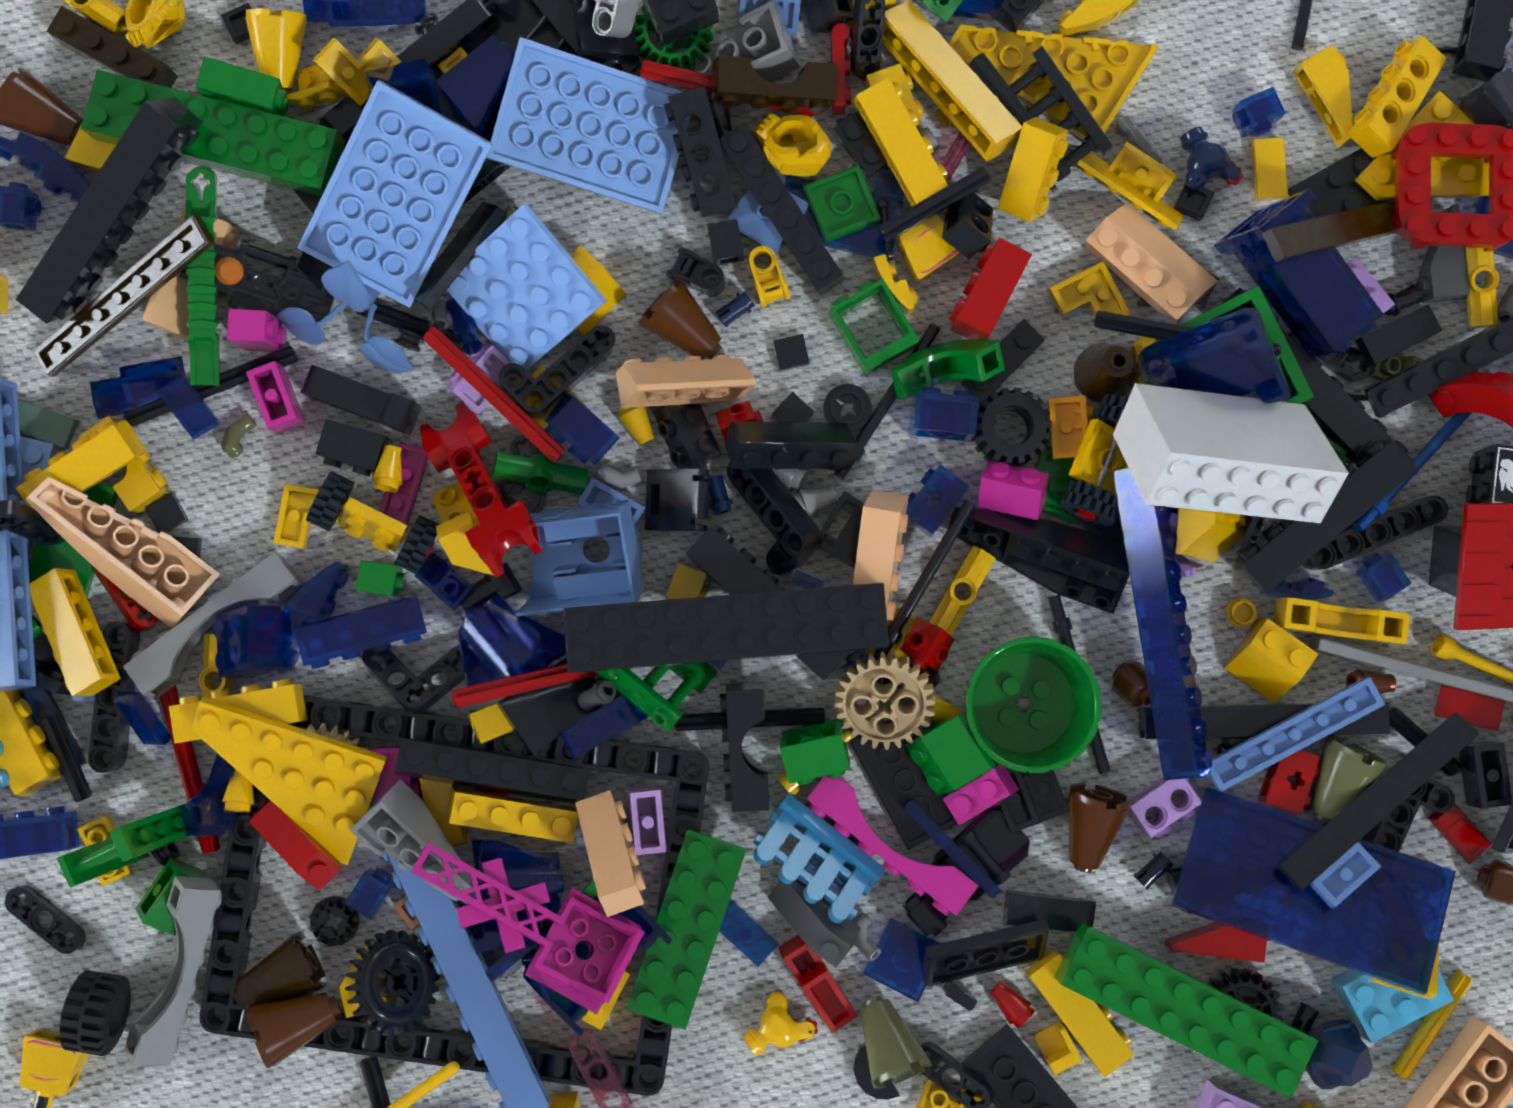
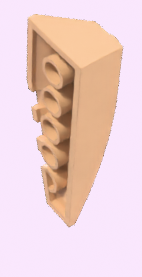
[26,477,220,629]

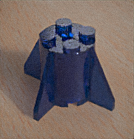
[456,595,567,698]
[471,839,564,937]

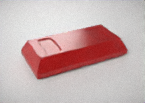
[1427,804,1492,864]

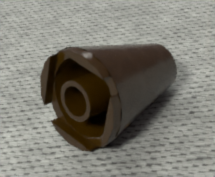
[1074,343,1134,403]
[233,931,327,1009]

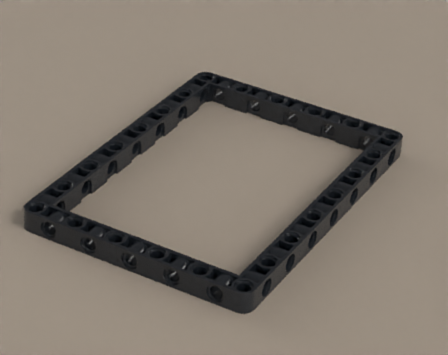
[199,695,709,1096]

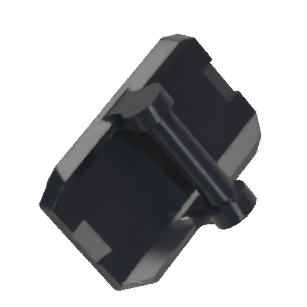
[932,806,1030,901]

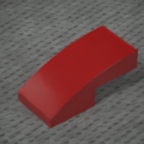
[1434,685,1505,731]

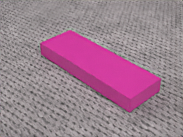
[379,442,429,531]

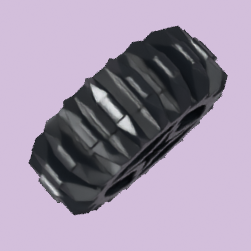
[1209,968,1284,1021]

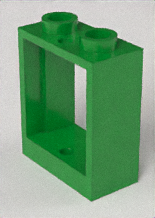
[196,56,289,116]
[829,278,920,376]

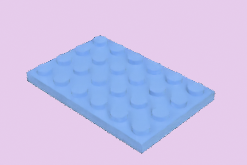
[486,37,691,214]
[297,80,493,308]

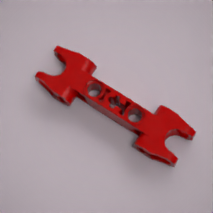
[420,401,543,578]

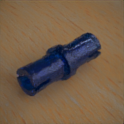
[446,298,483,355]

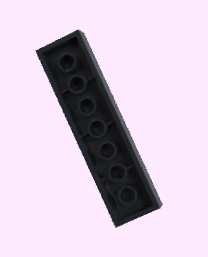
[15,97,203,324]

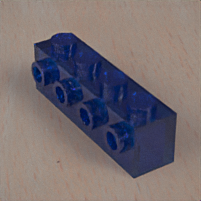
[294,595,427,669]

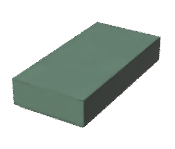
[18,399,79,449]

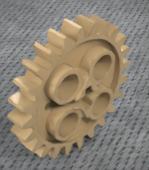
[834,652,936,750]

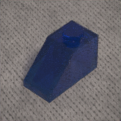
[182,766,237,836]

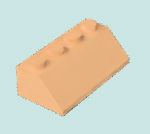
[1085,202,1218,325]
[142,204,239,340]
[616,355,756,408]

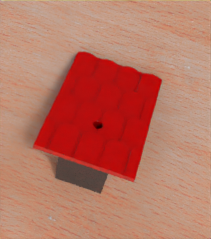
[1429,502,1513,630]

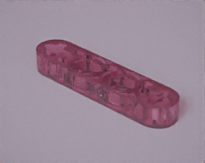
[569,1027,635,1108]

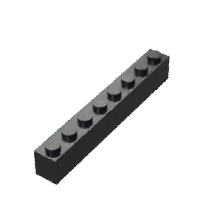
[1210,287,1413,462]

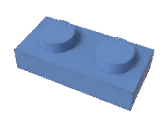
[1309,842,1382,909]

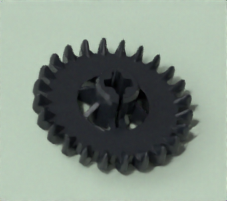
[345,930,440,1036]

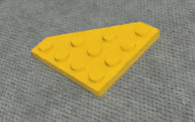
[1355,90,1489,200]

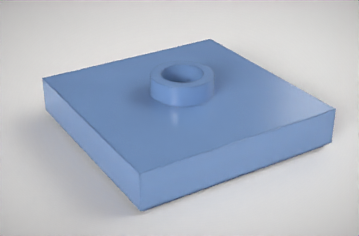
[726,188,809,255]

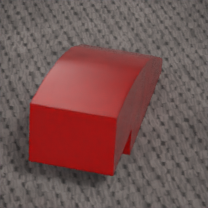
[778,935,858,1033]

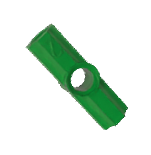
[492,451,588,495]

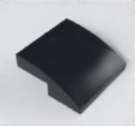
[999,768,1069,834]

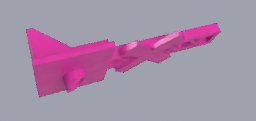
[410,842,645,1014]

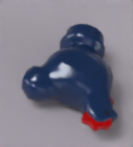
[1180,126,1243,191]

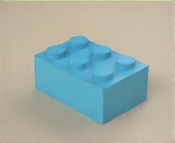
[1330,954,1454,1043]

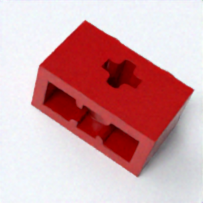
[1257,750,1320,815]

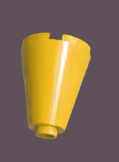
[245,9,308,95]

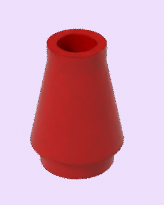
[989,981,1035,1028]

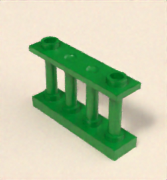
[595,662,718,732]
[57,802,204,888]

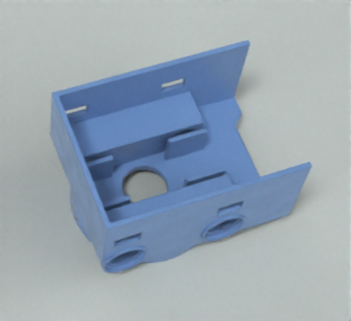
[515,500,645,616]

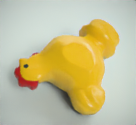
[742,991,818,1057]

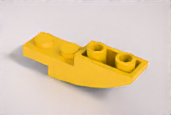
[1056,0,1139,37]

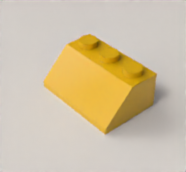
[1176,508,1251,562]

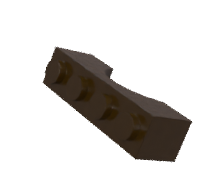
[46,6,178,88]
[711,55,837,113]

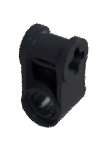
[666,247,726,297]

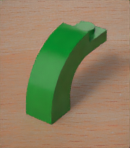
[890,339,1005,400]

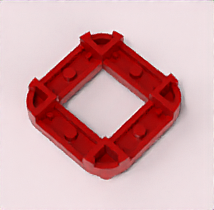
[1391,122,1513,252]

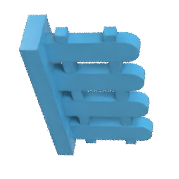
[752,793,886,923]

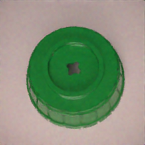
[965,637,1102,773]

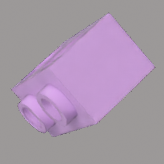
[1129,770,1202,838]

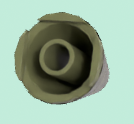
[1310,735,1388,823]
[860,995,932,1089]

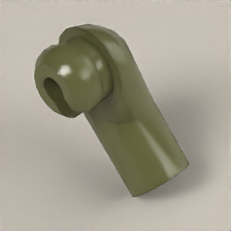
[221,414,257,458]

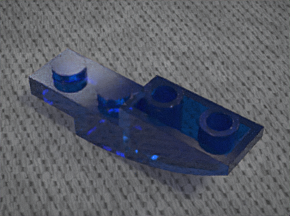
[302,0,427,26]
[0,131,91,203]
[268,562,349,672]

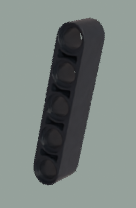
[1303,495,1449,571]
[88,621,140,773]

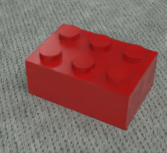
[948,237,1032,339]

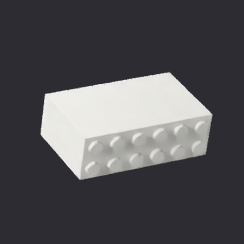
[1113,383,1349,523]

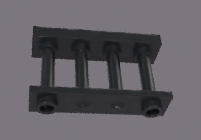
[1009,46,1113,193]

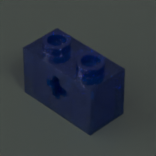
[906,464,970,538]

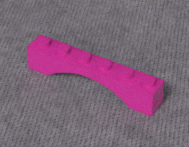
[807,775,979,916]

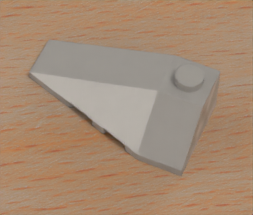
[676,1,801,96]
[349,779,472,902]

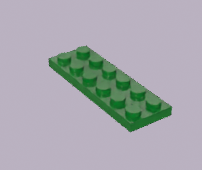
[626,828,747,1030]

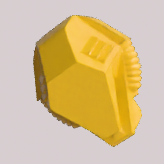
[125,0,186,49]
[752,113,832,177]

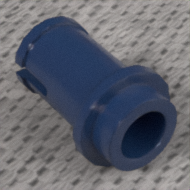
[715,291,755,327]
[705,475,733,515]

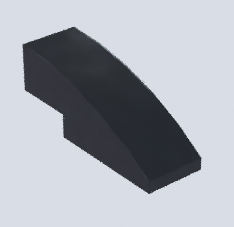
[1002,890,1096,932]

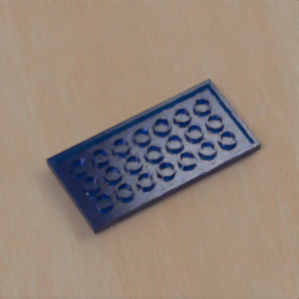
[1170,787,1456,995]

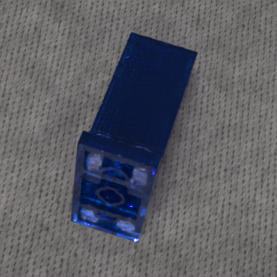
[1214,189,1383,357]

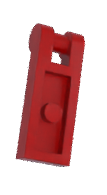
[831,23,851,115]

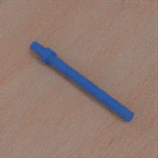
[1352,412,1473,532]

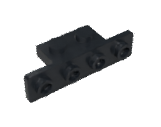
[649,404,722,481]

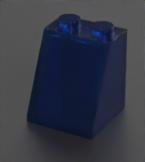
[436,35,515,140]

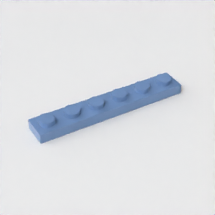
[1203,677,1385,792]

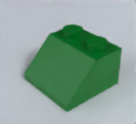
[905,713,996,796]
[780,718,850,785]

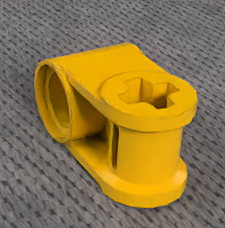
[749,246,791,308]

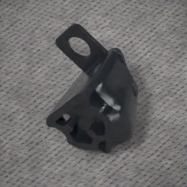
[1458,68,1513,128]

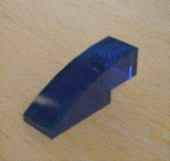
[90,356,187,420]

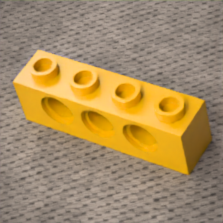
[1348,35,1447,158]

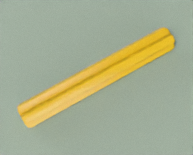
[1392,971,1473,1080]

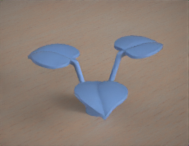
[277,260,415,373]

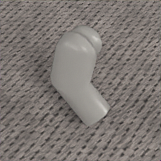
[596,462,641,490]
[851,913,881,961]

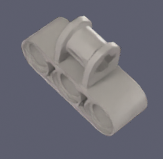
[592,0,640,38]

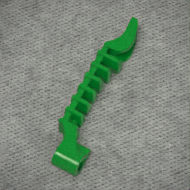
[185,166,220,386]

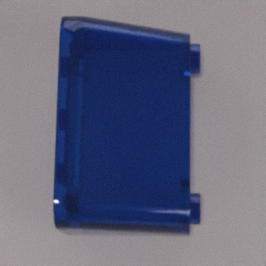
[1138,308,1292,403]

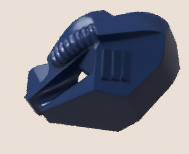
[1305,1019,1373,1089]

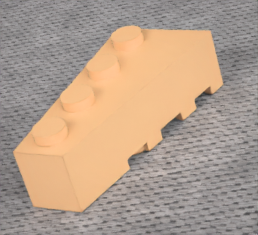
[853,490,909,623]
[575,790,646,917]

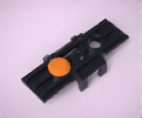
[179,239,334,326]

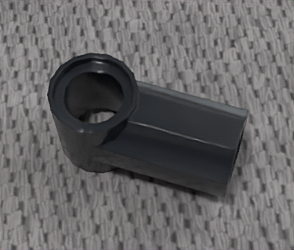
[456,563,522,616]

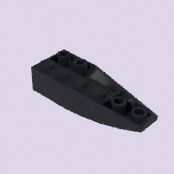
[948,507,1138,614]

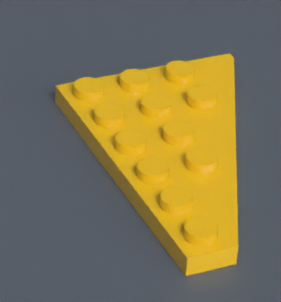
[948,24,1159,141]
[191,697,387,866]

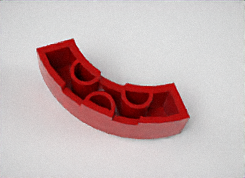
[1428,370,1513,428]

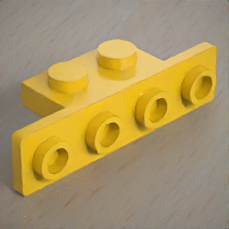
[1076,142,1184,230]

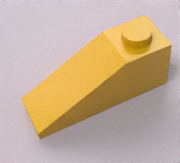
[1293,45,1353,148]

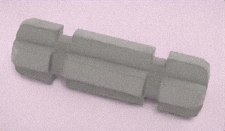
[1115,115,1163,163]

